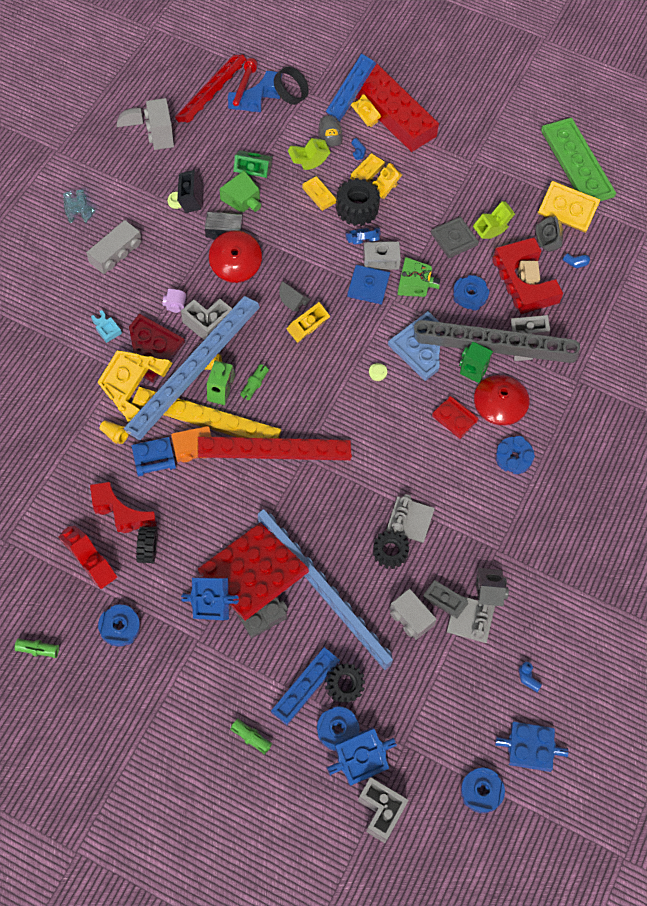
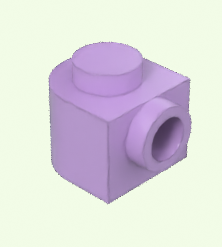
[163,289,186,313]

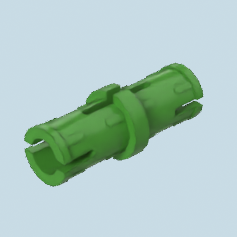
[240,364,269,400]
[15,638,59,658]
[230,718,272,755]

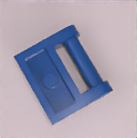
[131,437,176,477]

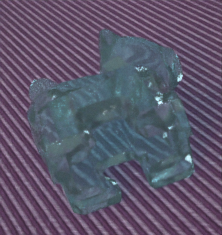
[63,190,95,223]

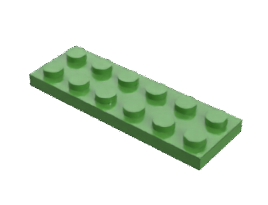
[541,118,616,201]

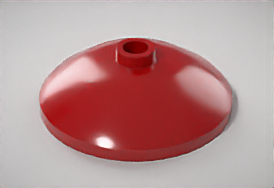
[209,231,262,283]
[474,375,530,426]

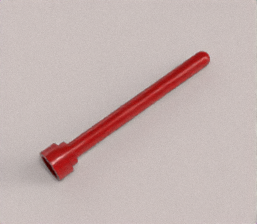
[233,58,258,106]

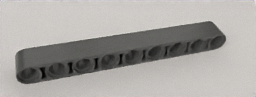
[414,320,580,363]

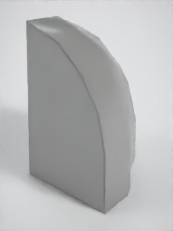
[117,107,143,127]

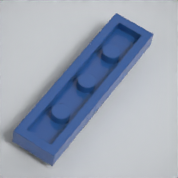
[326,54,377,121]
[271,647,340,726]

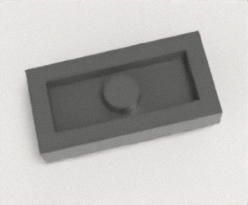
[423,580,468,619]

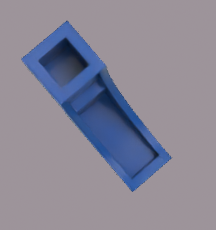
[228,71,282,112]

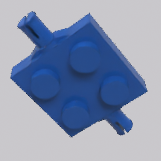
[181,577,239,620]
[495,722,569,772]
[326,727,397,786]

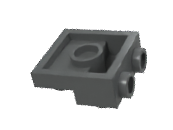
[234,597,288,639]

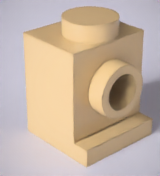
[517,261,540,285]

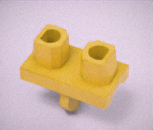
[351,95,381,127]
[372,163,402,199]

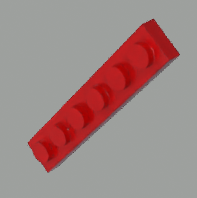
[175,54,246,123]

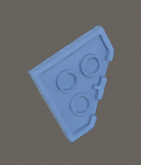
[388,311,440,381]

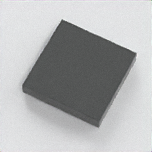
[431,217,479,259]

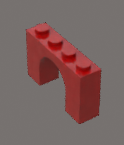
[492,238,563,314]

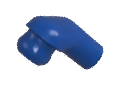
[351,138,366,160]
[563,253,590,268]
[519,662,542,692]

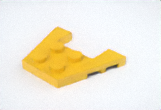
[98,350,173,422]

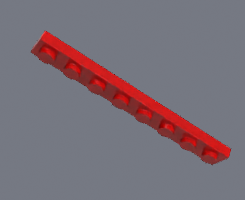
[197,437,352,461]

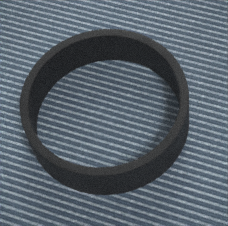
[274,67,309,105]

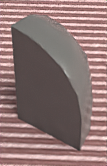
[279,281,311,311]

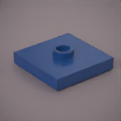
[347,265,390,305]

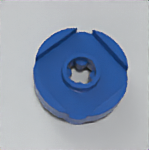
[345,227,381,244]
[453,275,489,311]
[496,436,535,474]
[98,605,140,647]
[317,707,359,751]
[461,768,505,813]

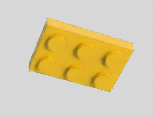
[538,181,600,233]

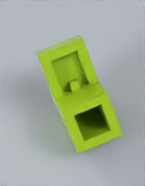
[288,138,331,170]
[473,201,515,239]

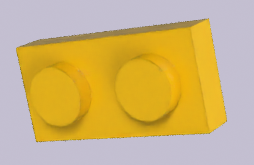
[350,153,385,182]
[302,176,336,211]

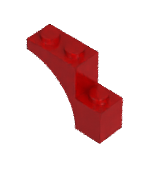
[90,482,157,533]
[58,525,118,589]

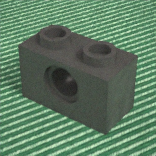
[475,568,509,606]

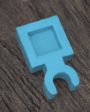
[91,310,122,343]

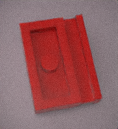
[432,396,479,439]

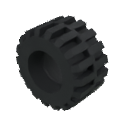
[336,178,380,226]

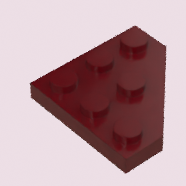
[129,314,185,383]

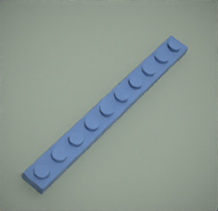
[124,296,260,440]
[258,509,393,670]

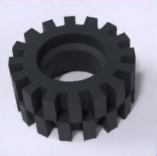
[136,526,157,564]
[373,530,409,569]
[324,664,366,702]

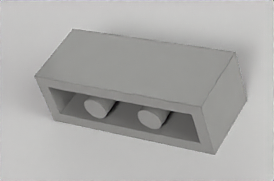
[86,220,142,274]

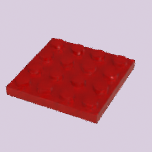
[198,522,309,621]

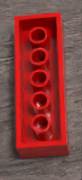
[356,64,439,152]

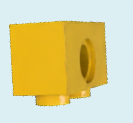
[286,302,330,343]

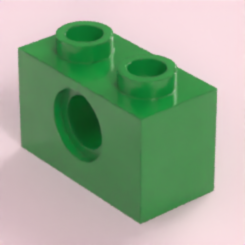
[233,150,273,178]
[459,342,493,383]

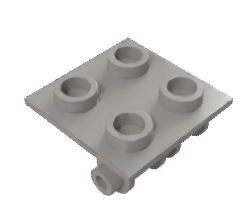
[386,494,435,543]
[447,596,495,643]

